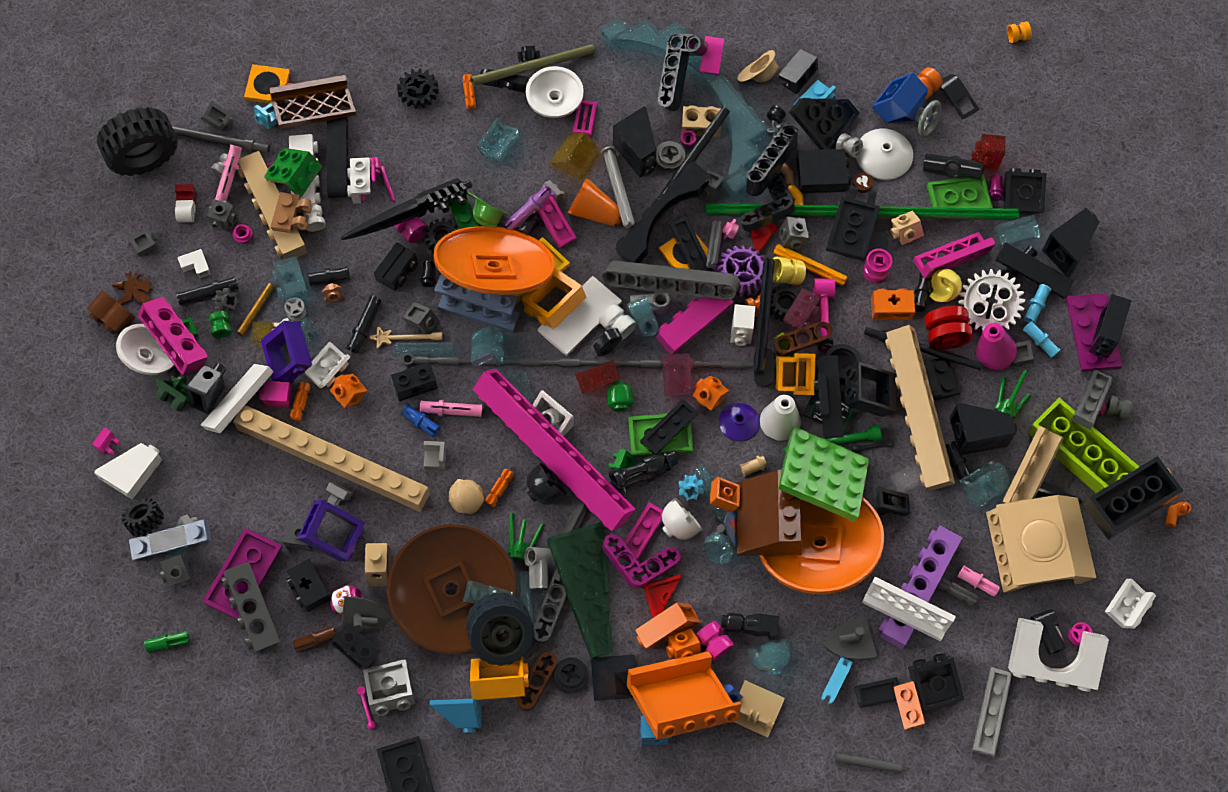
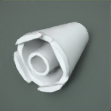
[760,395,801,441]

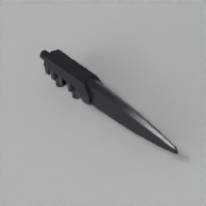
[341,178,472,240]

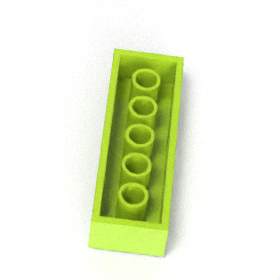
[1027,397,1139,493]

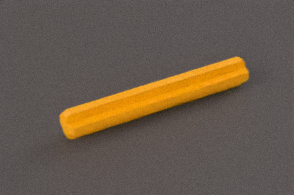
[774,244,847,286]

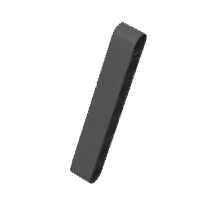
[602,261,740,300]

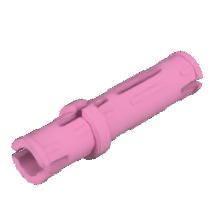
[214,144,242,201]
[420,400,482,417]

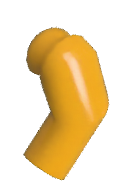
[784,185,804,205]

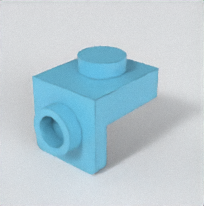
[254,103,286,129]

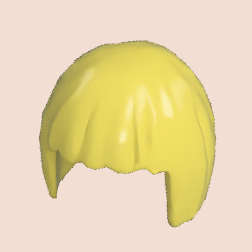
[930,269,962,302]

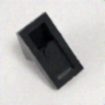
[876,487,910,516]

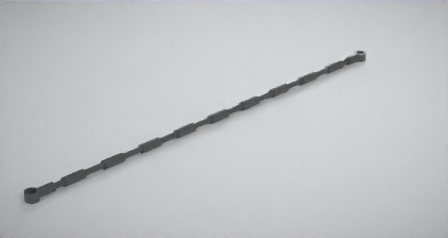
[402,353,818,372]

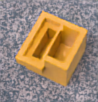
[775,353,816,395]

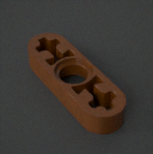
[517,652,557,711]

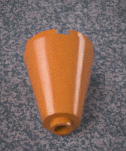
[568,178,622,227]

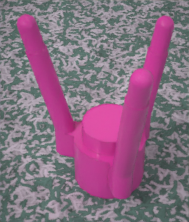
[361,157,395,202]

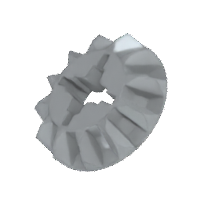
[656,141,685,170]

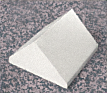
[533,390,574,436]

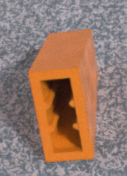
[635,602,701,649]

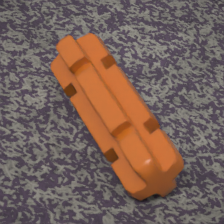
[462,74,476,110]
[290,381,311,421]
[485,469,514,507]

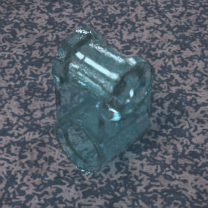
[627,295,658,336]

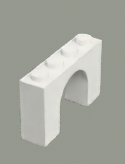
[1008,618,1109,692]

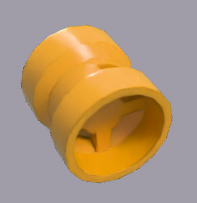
[1007,21,1032,43]

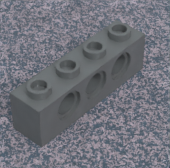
[221,562,280,654]

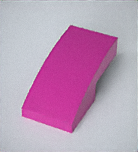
[700,36,724,75]

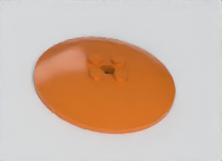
[433,226,555,295]
[759,497,884,594]

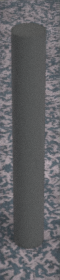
[835,753,902,773]

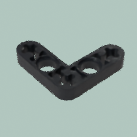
[740,173,796,232]

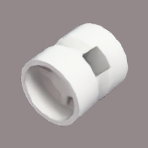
[599,303,637,341]

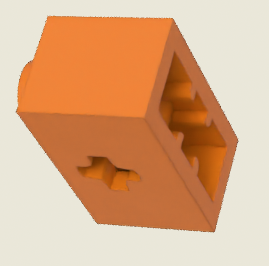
[871,288,915,320]

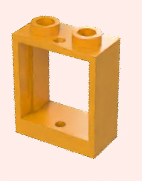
[521,268,587,330]
[470,657,529,700]

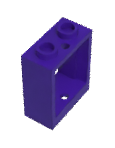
[261,321,312,384]
[297,500,365,561]

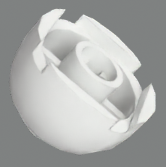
[662,498,702,540]

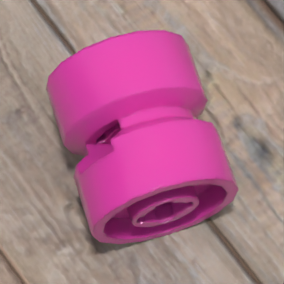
[394,217,428,244]
[863,249,892,283]
[696,621,734,662]

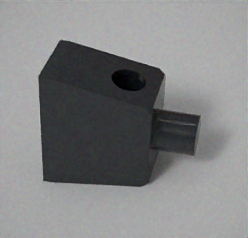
[186,363,226,415]

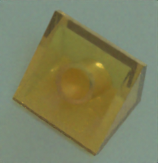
[549,133,601,181]

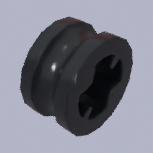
[767,105,786,124]

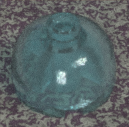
[747,638,792,675]

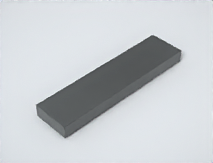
[1071,370,1113,430]

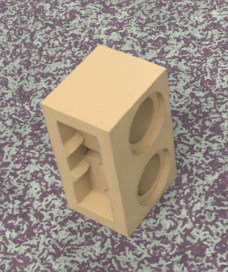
[682,105,721,137]

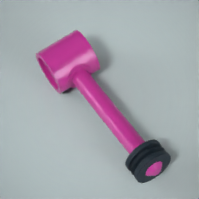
[813,279,835,351]

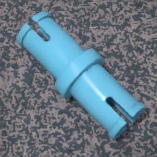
[1023,284,1051,324]
[1023,321,1061,358]

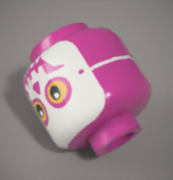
[330,585,364,615]

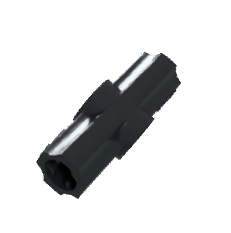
[923,153,984,180]

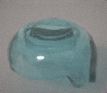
[703,533,735,564]

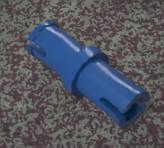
[401,404,441,438]

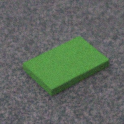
[927,175,993,208]
[628,414,693,457]

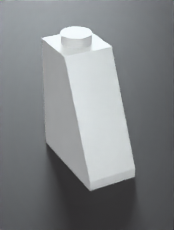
[94,443,162,499]

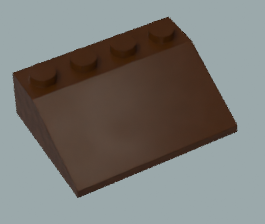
[737,470,801,556]

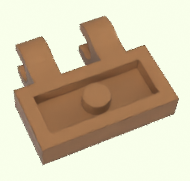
[270,192,313,233]

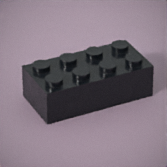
[1083,456,1184,540]

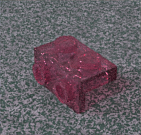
[784,288,820,338]
[661,353,695,396]

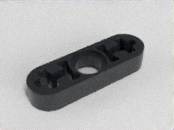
[480,69,530,93]

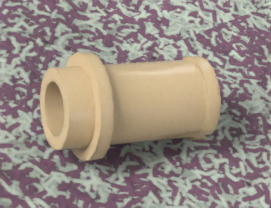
[740,456,767,477]

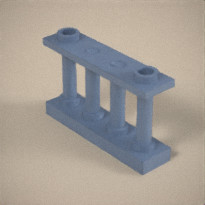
[434,274,520,333]

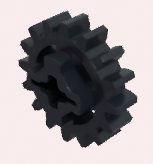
[397,68,439,109]

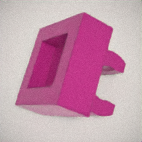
[92,427,121,455]

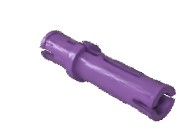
[504,185,554,230]

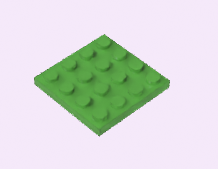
[778,427,869,522]

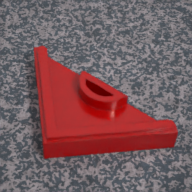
[750,217,778,252]
[643,574,681,619]

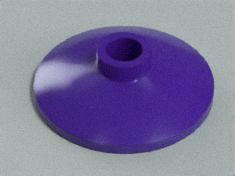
[719,403,760,441]

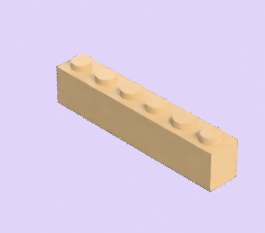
[237,151,307,262]

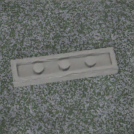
[972,667,1012,757]

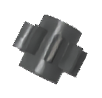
[212,288,239,313]

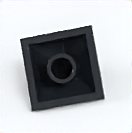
[591,655,635,701]

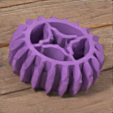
[715,244,765,297]

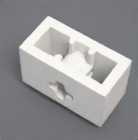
[730,304,755,346]

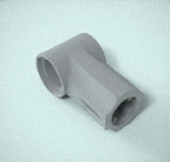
[630,292,670,314]
[524,547,553,590]

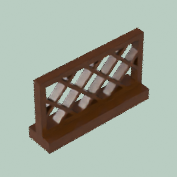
[269,75,356,129]

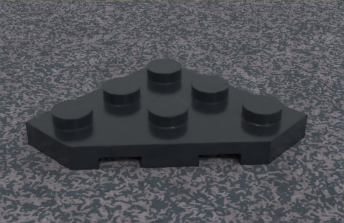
[789,98,860,150]

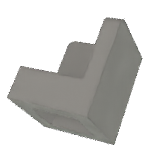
[424,441,446,469]

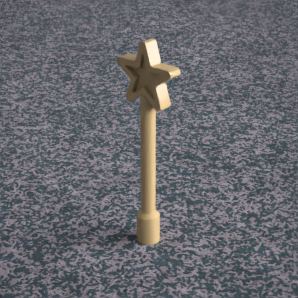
[370,327,443,349]

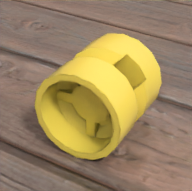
[773,257,806,286]

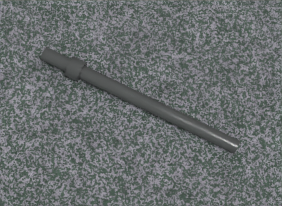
[172,126,270,152]

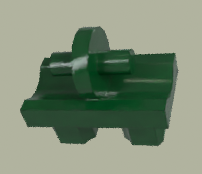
[154,375,190,411]

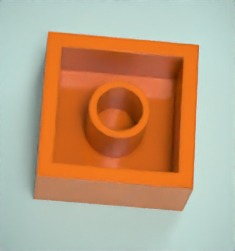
[710,477,740,512]

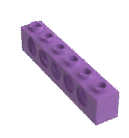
[879,526,962,650]

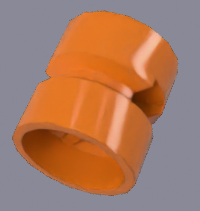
[917,67,943,101]

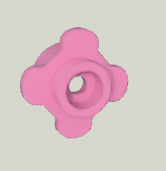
[722,219,739,240]

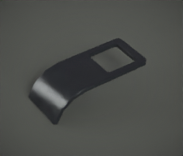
[941,74,979,119]

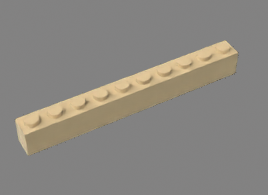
[233,405,430,512]

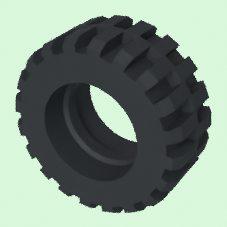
[97,107,178,176]

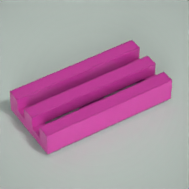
[572,100,597,138]

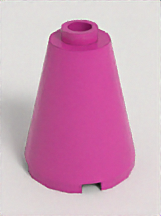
[976,323,1017,371]

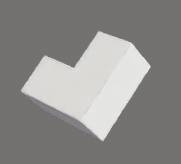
[178,249,211,279]

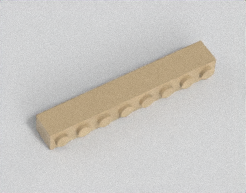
[885,325,955,491]

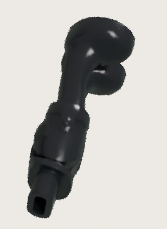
[609,451,678,500]

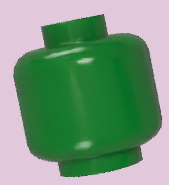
[606,381,633,412]

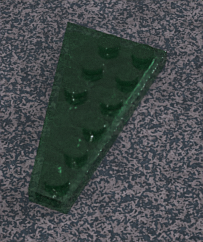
[547,522,613,659]

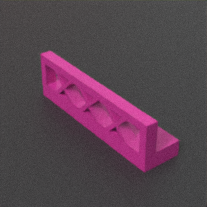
[913,232,996,279]

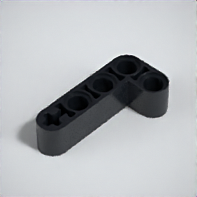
[658,33,708,111]

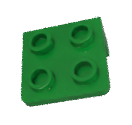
[264,148,323,197]

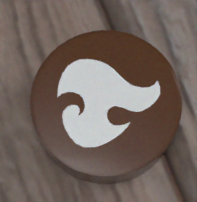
[853,173,873,193]

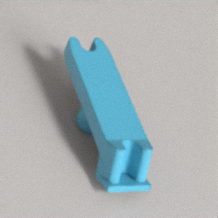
[821,657,853,705]

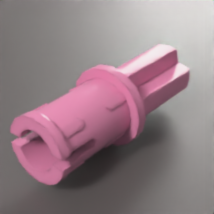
[958,565,1000,596]

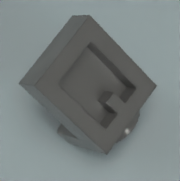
[697,169,725,203]
[402,302,439,334]

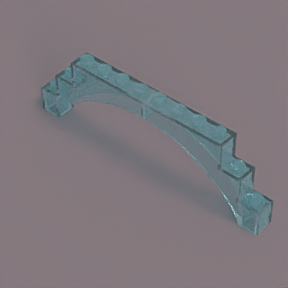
[600,17,768,201]

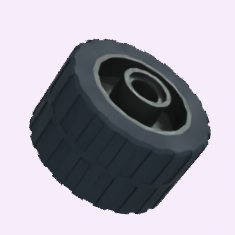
[466,592,535,666]

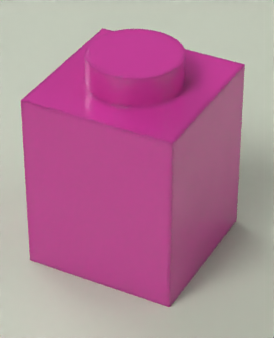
[260,381,292,408]

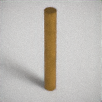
[237,283,275,336]

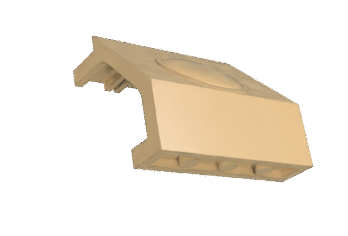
[986,495,1096,593]

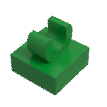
[608,449,636,469]

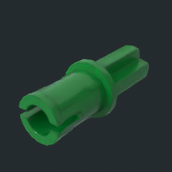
[144,631,190,653]

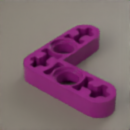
[602,534,681,589]

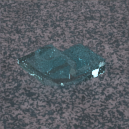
[463,580,513,604]

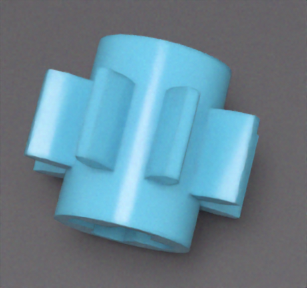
[679,474,704,501]

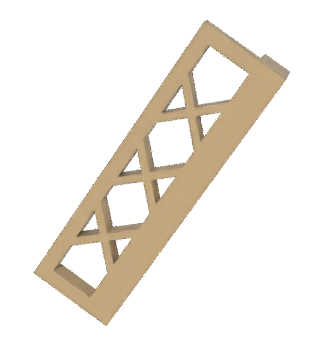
[1003,426,1064,503]

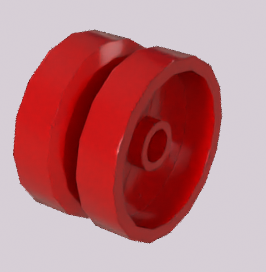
[924,306,973,350]

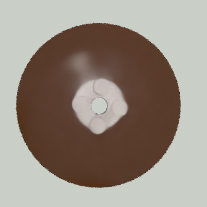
[387,524,516,654]

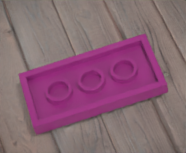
[1066,293,1122,372]
[202,528,283,619]

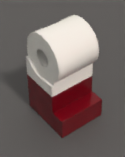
[175,184,197,223]

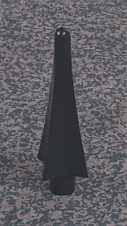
[1036,480,1082,504]

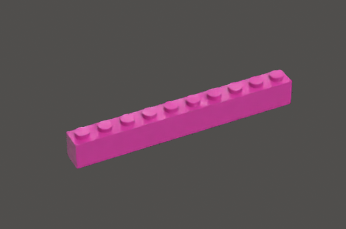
[472,369,635,531]

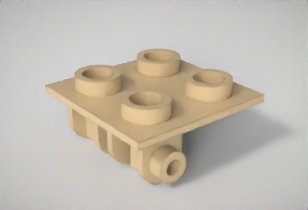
[733,680,785,738]

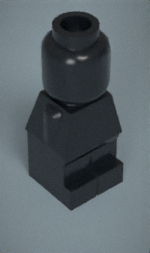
[721,613,779,640]

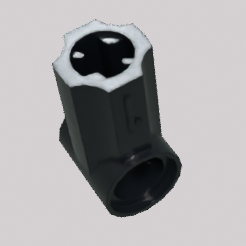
[1030,609,1067,655]

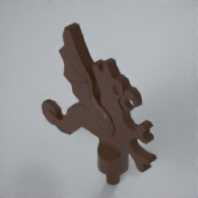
[112,271,153,305]

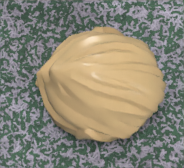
[449,479,484,514]

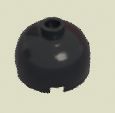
[527,463,567,505]

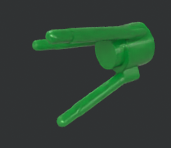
[994,370,1031,418]
[508,513,544,562]

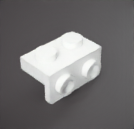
[347,158,371,204]
[304,342,350,388]
[1105,579,1156,629]

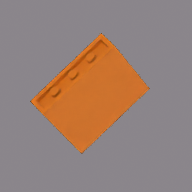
[627,651,741,740]

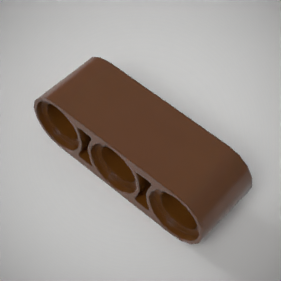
[774,321,832,356]

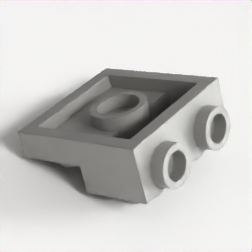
[363,659,415,716]

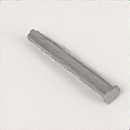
[601,146,635,229]

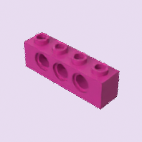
[138,297,208,375]

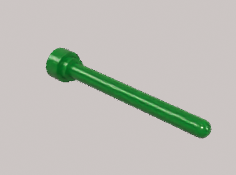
[783,425,882,454]

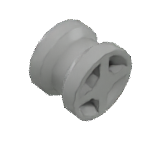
[284,297,307,322]

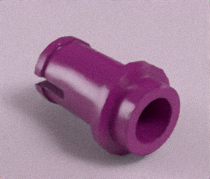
[989,174,1005,200]

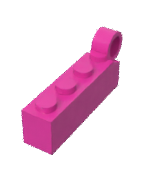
[656,297,734,356]

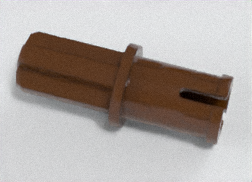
[293,626,336,652]

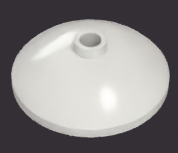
[526,66,583,118]
[856,128,913,180]
[116,324,174,375]

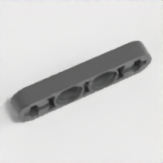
[533,564,574,644]

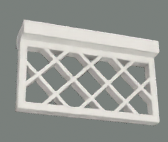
[862,577,956,641]

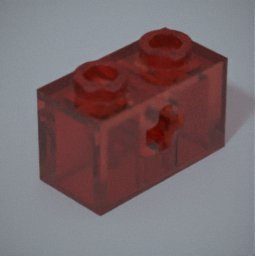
[971,134,1006,171]
[575,360,621,394]

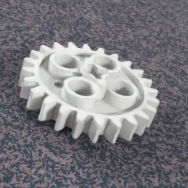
[959,269,1025,333]

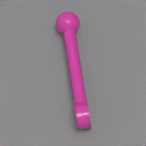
[357,686,376,730]

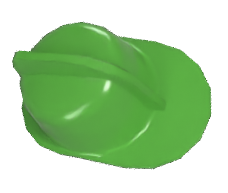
[467,192,509,227]

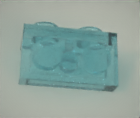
[476,118,521,163]
[471,325,504,367]

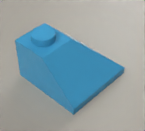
[430,699,482,733]

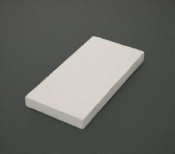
[538,276,622,356]
[201,364,273,433]

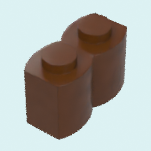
[86,290,136,334]

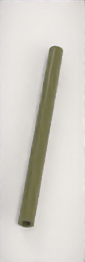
[470,44,595,86]

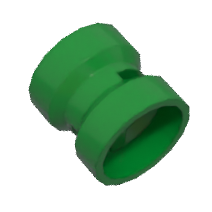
[209,311,232,338]

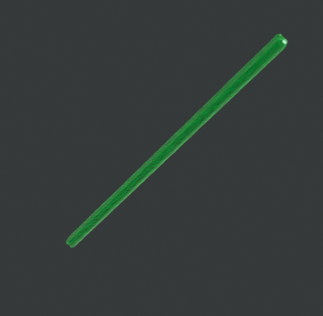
[706,203,1019,220]

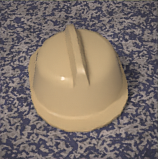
[737,50,780,83]

